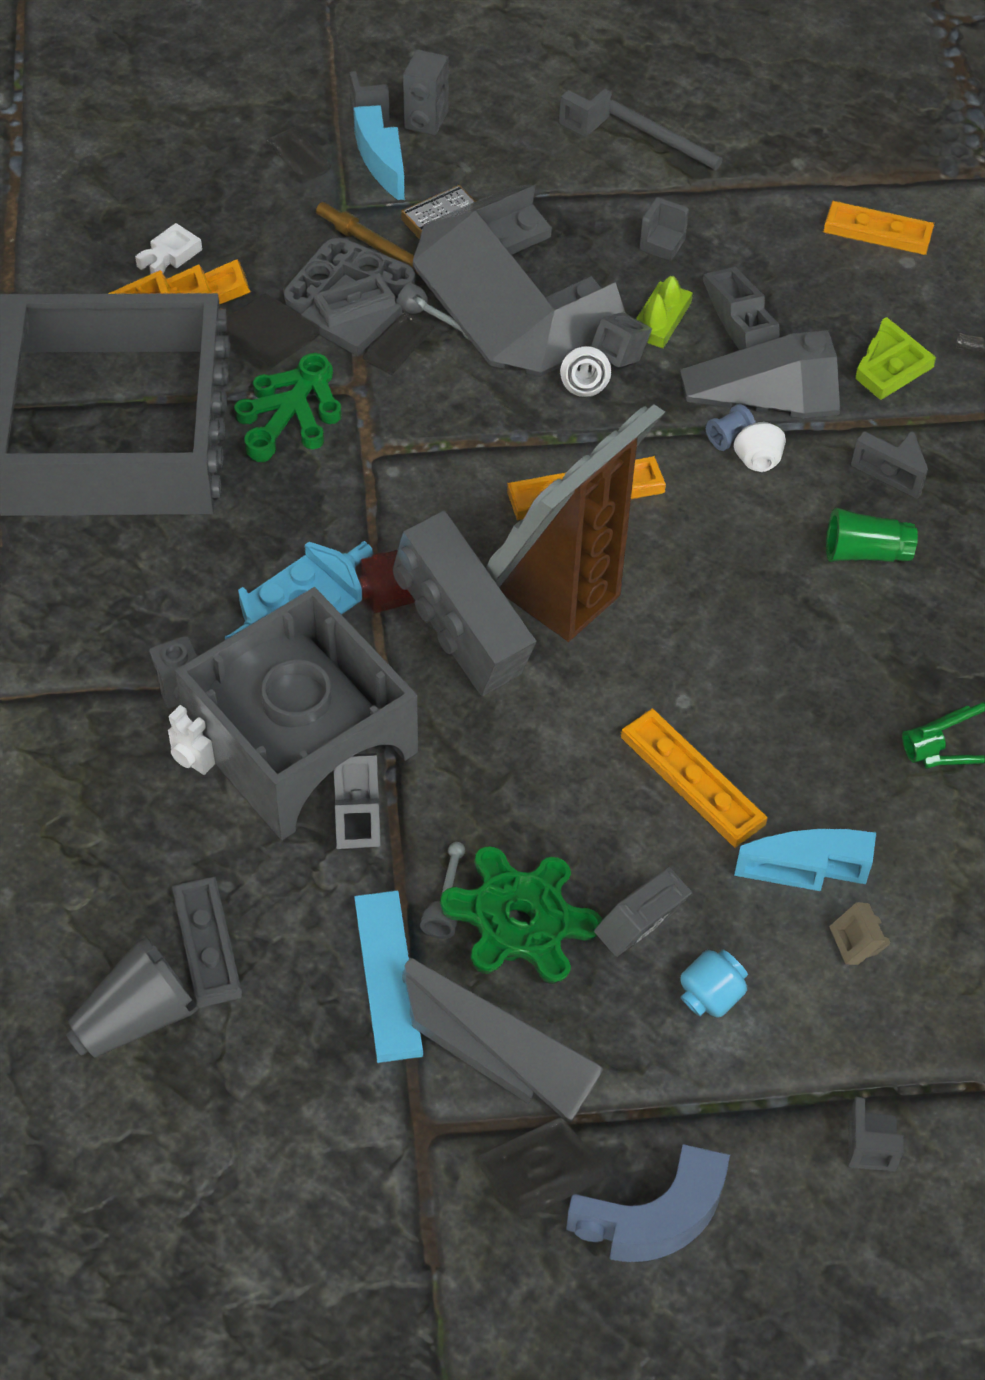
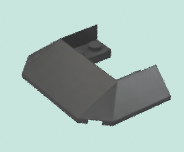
[412,185,626,377]

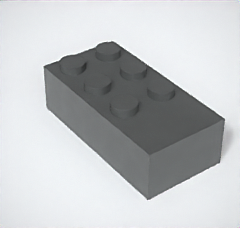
[393,510,536,697]

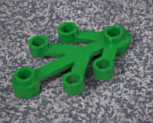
[234,353,342,462]

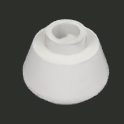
[560,346,611,397]
[734,422,786,472]

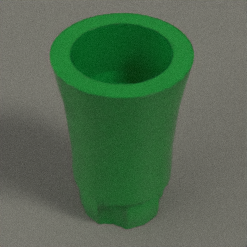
[826,507,918,562]

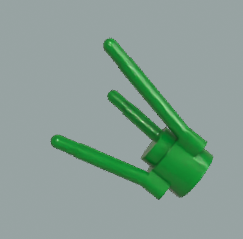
[902,701,985,769]

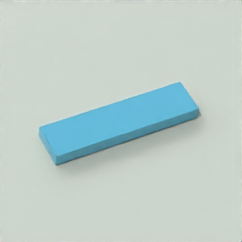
[354,891,423,1063]

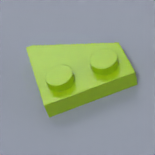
[855,317,936,400]

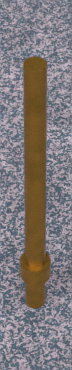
[316,202,419,275]

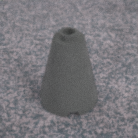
[66,936,199,1058]

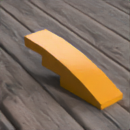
[108,259,251,305]

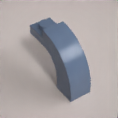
[566,1145,730,1262]

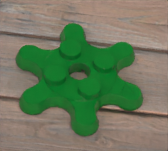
[440,846,602,984]

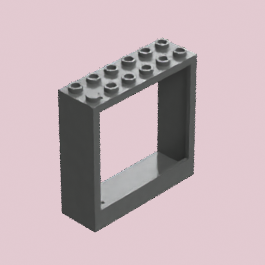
[0,293,230,516]

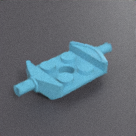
[225,541,374,640]

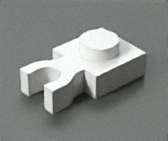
[135,223,202,274]
[168,705,215,775]

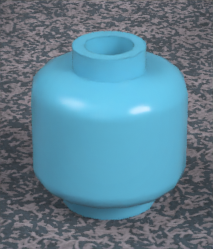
[680,949,748,1018]

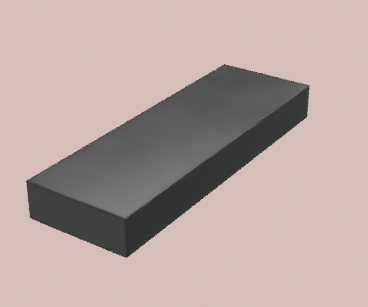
[172,876,243,1008]

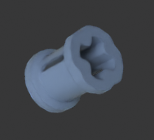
[705,404,756,451]

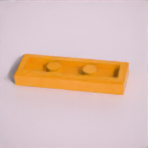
[824,201,934,255]

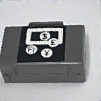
[594,867,692,957]

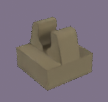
[829,902,890,965]

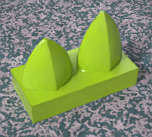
[636,276,693,349]

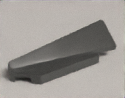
[402,958,603,1123]

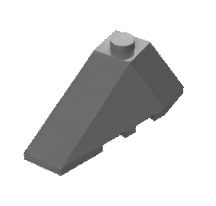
[679,330,840,418]

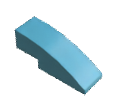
[354,105,405,200]
[734,829,876,891]

